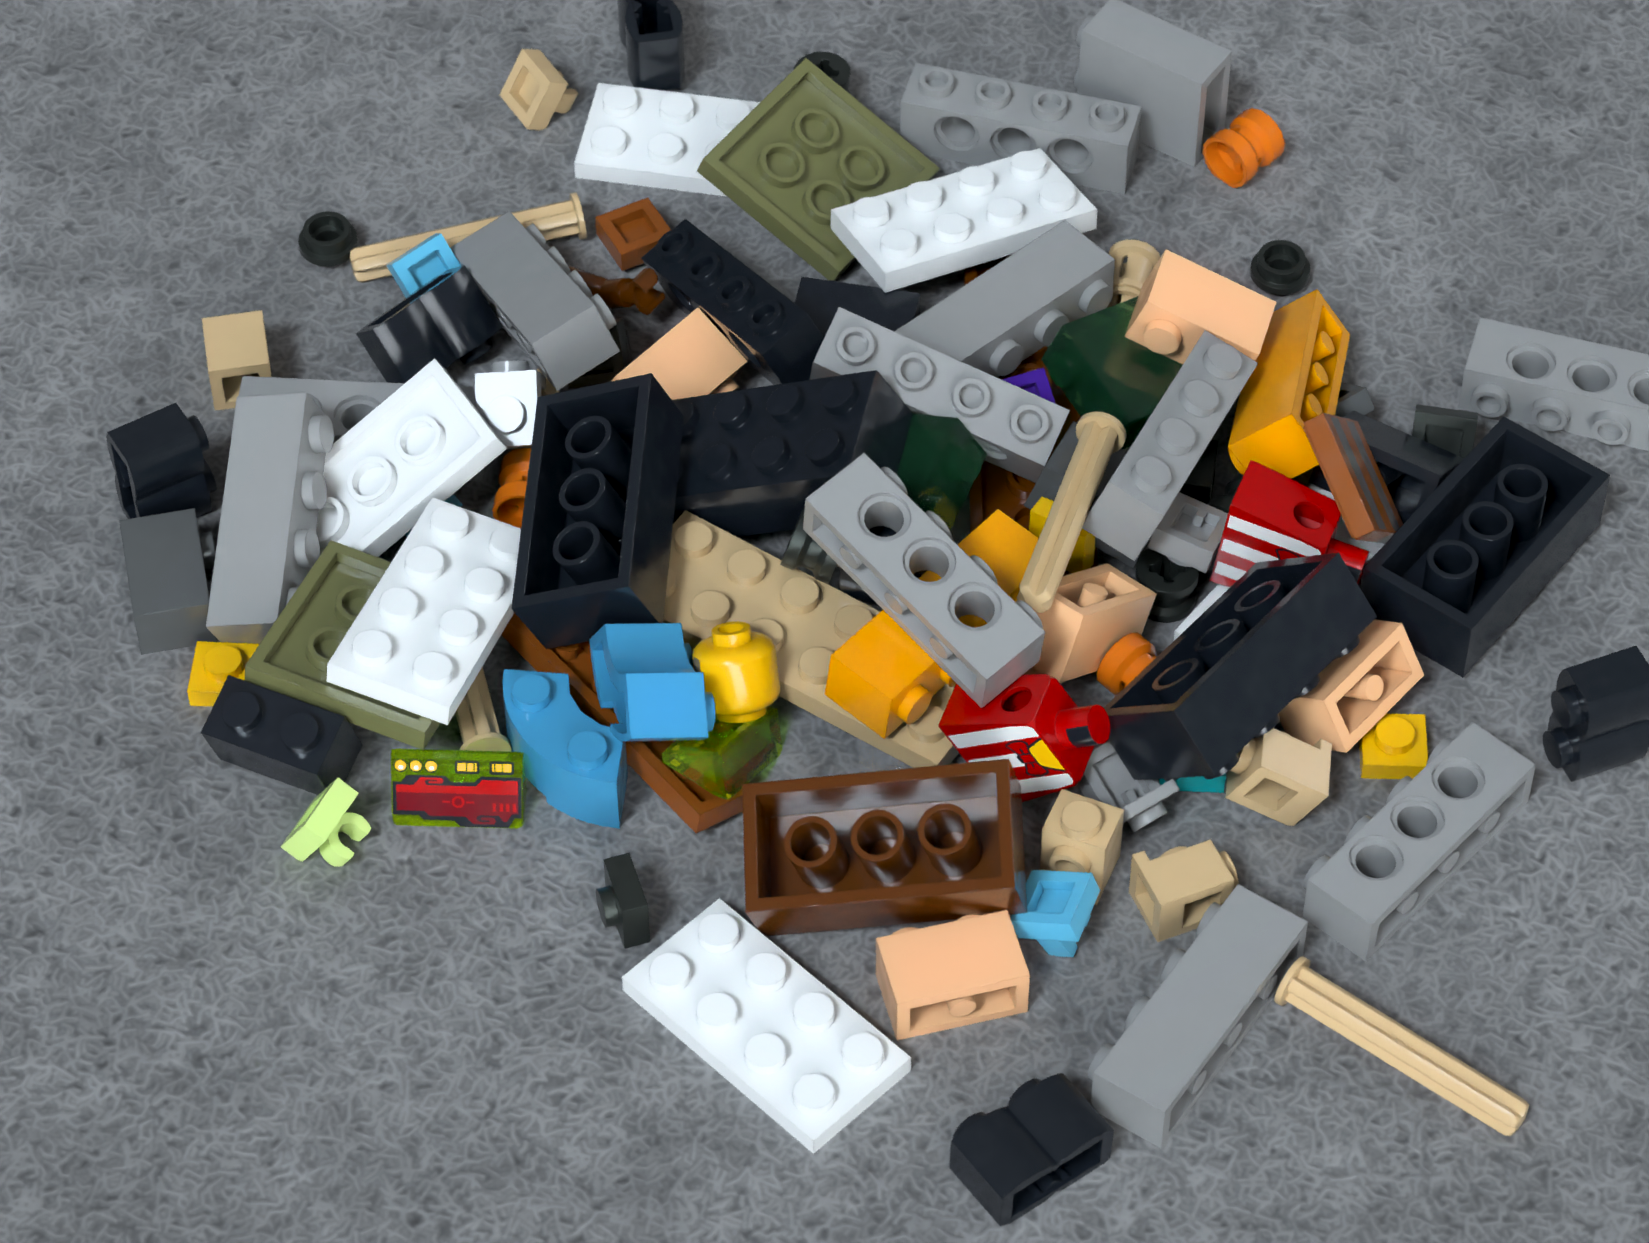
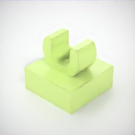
[281,777,372,867]

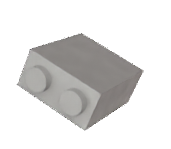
[1074,0,1232,167]

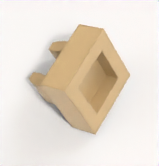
[500,48,578,130]

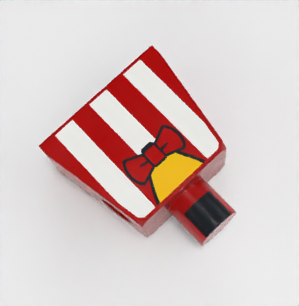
[1210,460,1370,587]
[938,674,1110,802]

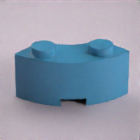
[589,623,715,742]
[502,669,628,829]

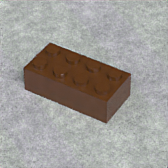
[742,759,1027,936]

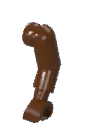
[568,266,666,316]

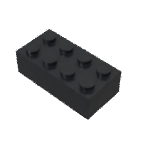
[672,370,913,537]
[511,373,684,649]
[1360,416,1610,678]
[1104,553,1377,781]

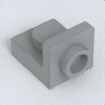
[1148,492,1228,573]

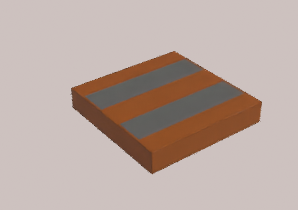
[1303,413,1403,544]

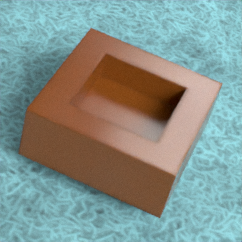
[595,197,671,271]

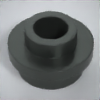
[298,211,358,266]
[1250,240,1310,295]

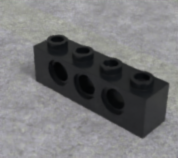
[641,219,825,385]

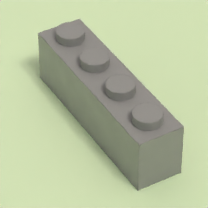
[451,211,620,391]
[894,220,1115,378]
[1082,330,1258,561]
[206,392,334,644]
[1087,884,1308,1148]

